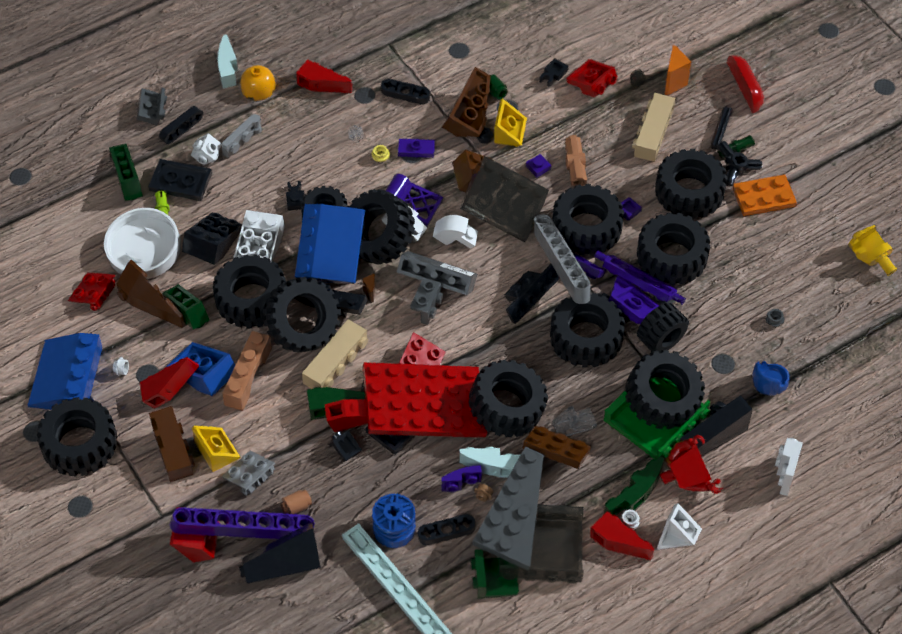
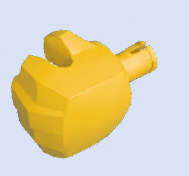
[848,225,897,276]

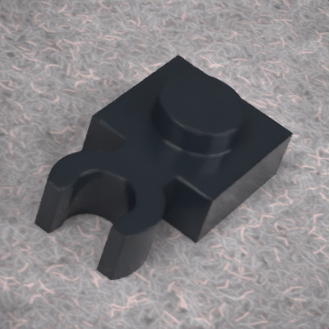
[540,58,569,87]
[286,180,304,211]

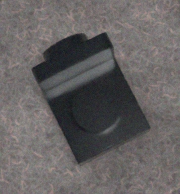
[328,431,362,462]

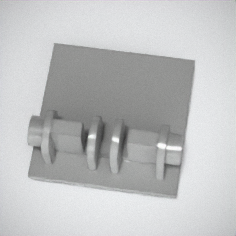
[222,450,275,496]

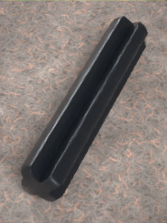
[710,106,732,150]

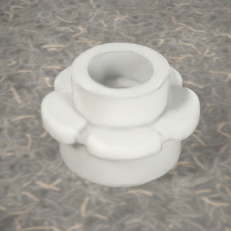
[113,357,129,377]
[620,510,640,529]

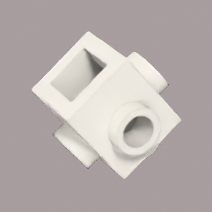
[191,133,221,166]

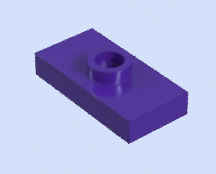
[398,138,435,158]

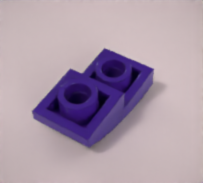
[441,465,482,492]

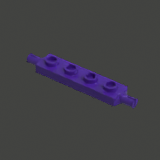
[595,250,686,305]

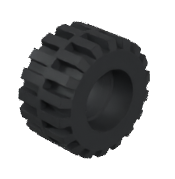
[301,186,347,220]
[637,303,689,353]

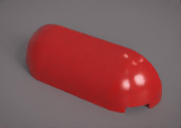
[726,55,764,114]

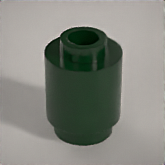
[489,74,508,100]

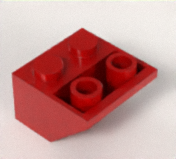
[170,507,220,563]

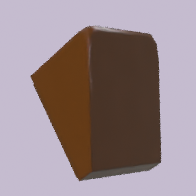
[362,274,375,303]

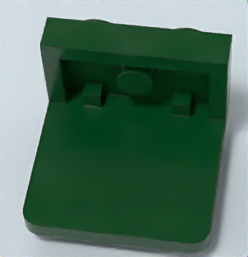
[470,549,519,599]

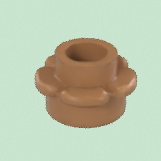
[474,484,494,502]

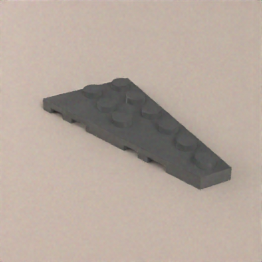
[472,447,544,571]

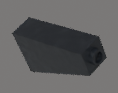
[679,395,753,456]
[239,523,321,584]

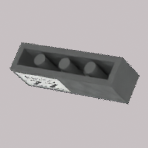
[397,251,478,295]

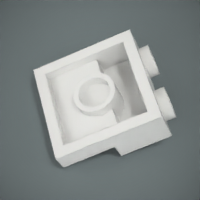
[775,438,803,496]

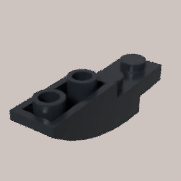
[294,284,367,317]

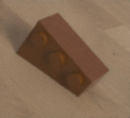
[149,406,195,482]

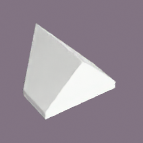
[656,504,702,550]

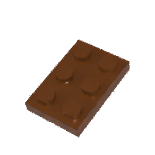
[522,426,591,469]

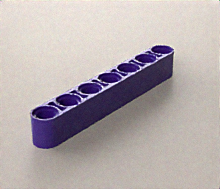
[169,507,315,539]

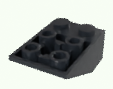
[182,212,242,265]

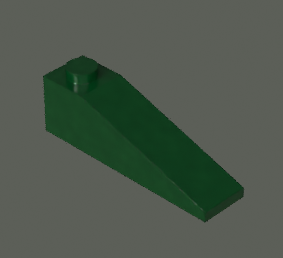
[109,143,143,201]
[307,387,365,420]

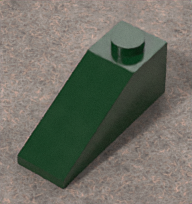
[162,284,210,330]

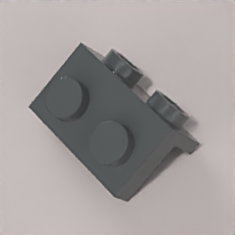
[136,88,167,125]
[410,278,443,325]

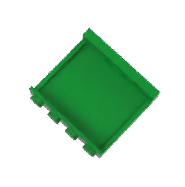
[603,377,711,460]

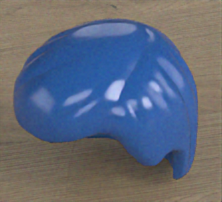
[752,361,790,396]

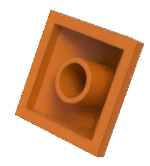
[664,45,691,95]

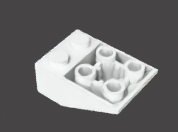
[234,210,285,262]

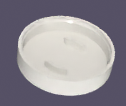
[104,208,181,279]

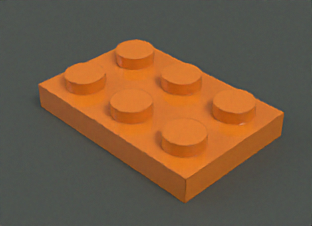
[732,174,797,217]

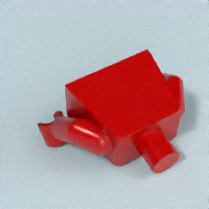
[659,435,723,494]

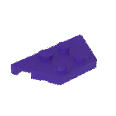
[608,276,659,324]

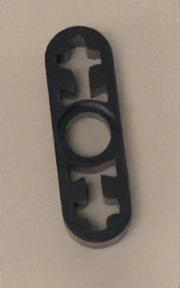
[381,79,430,105]
[159,106,203,144]
[418,514,476,545]

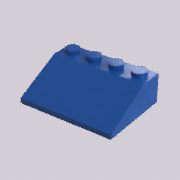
[295,204,365,284]
[28,333,103,410]

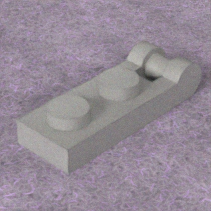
[221,114,262,158]

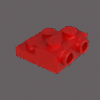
[566,59,618,98]

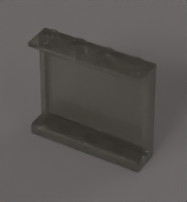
[498,504,584,584]

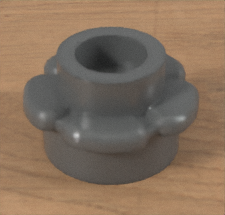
[765,309,785,327]

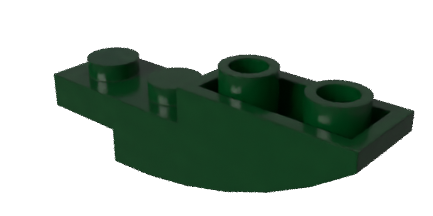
[604,456,664,515]

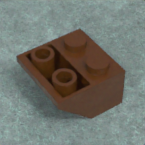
[452,149,500,195]

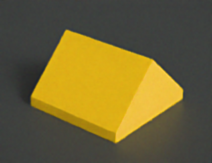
[494,99,527,147]
[192,426,240,472]

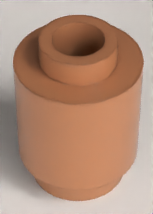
[280,490,312,514]

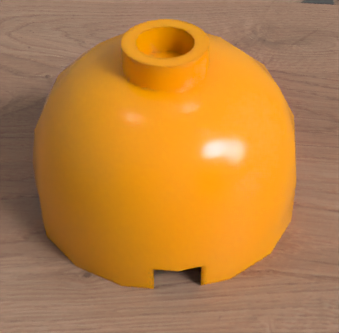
[240,65,276,101]

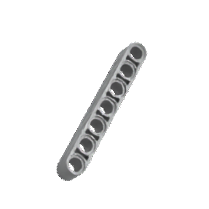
[534,214,590,304]

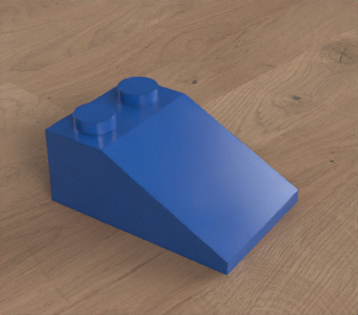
[166,342,235,396]

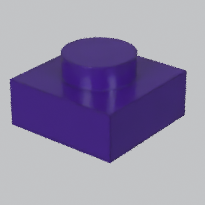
[526,154,551,178]

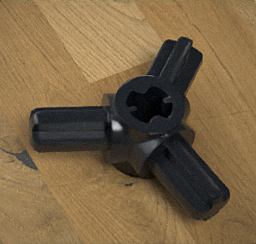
[717,141,762,186]

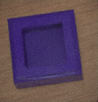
[621,197,642,221]

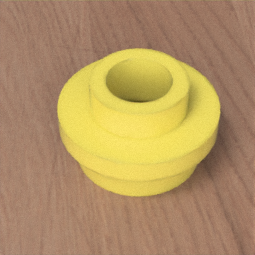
[371,145,390,162]

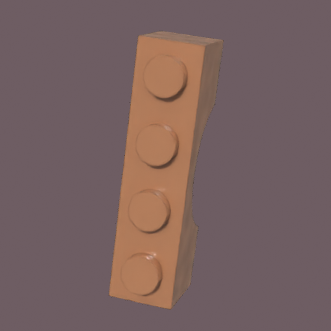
[222,331,272,411]

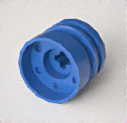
[372,494,416,548]

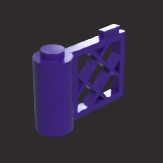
[385,174,443,227]

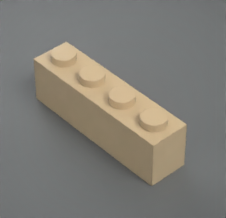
[632,93,675,162]
[302,319,368,389]

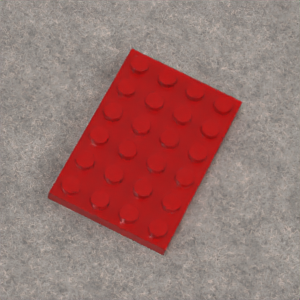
[363,362,487,438]

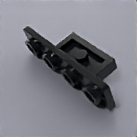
[504,263,560,324]

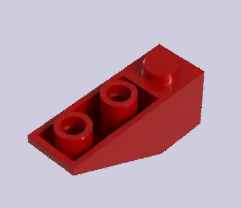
[296,59,352,93]
[139,357,199,409]
[325,399,368,432]
[590,511,655,560]

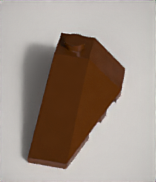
[442,67,490,137]
[116,259,185,328]

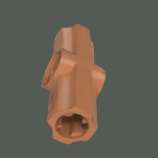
[565,135,587,186]

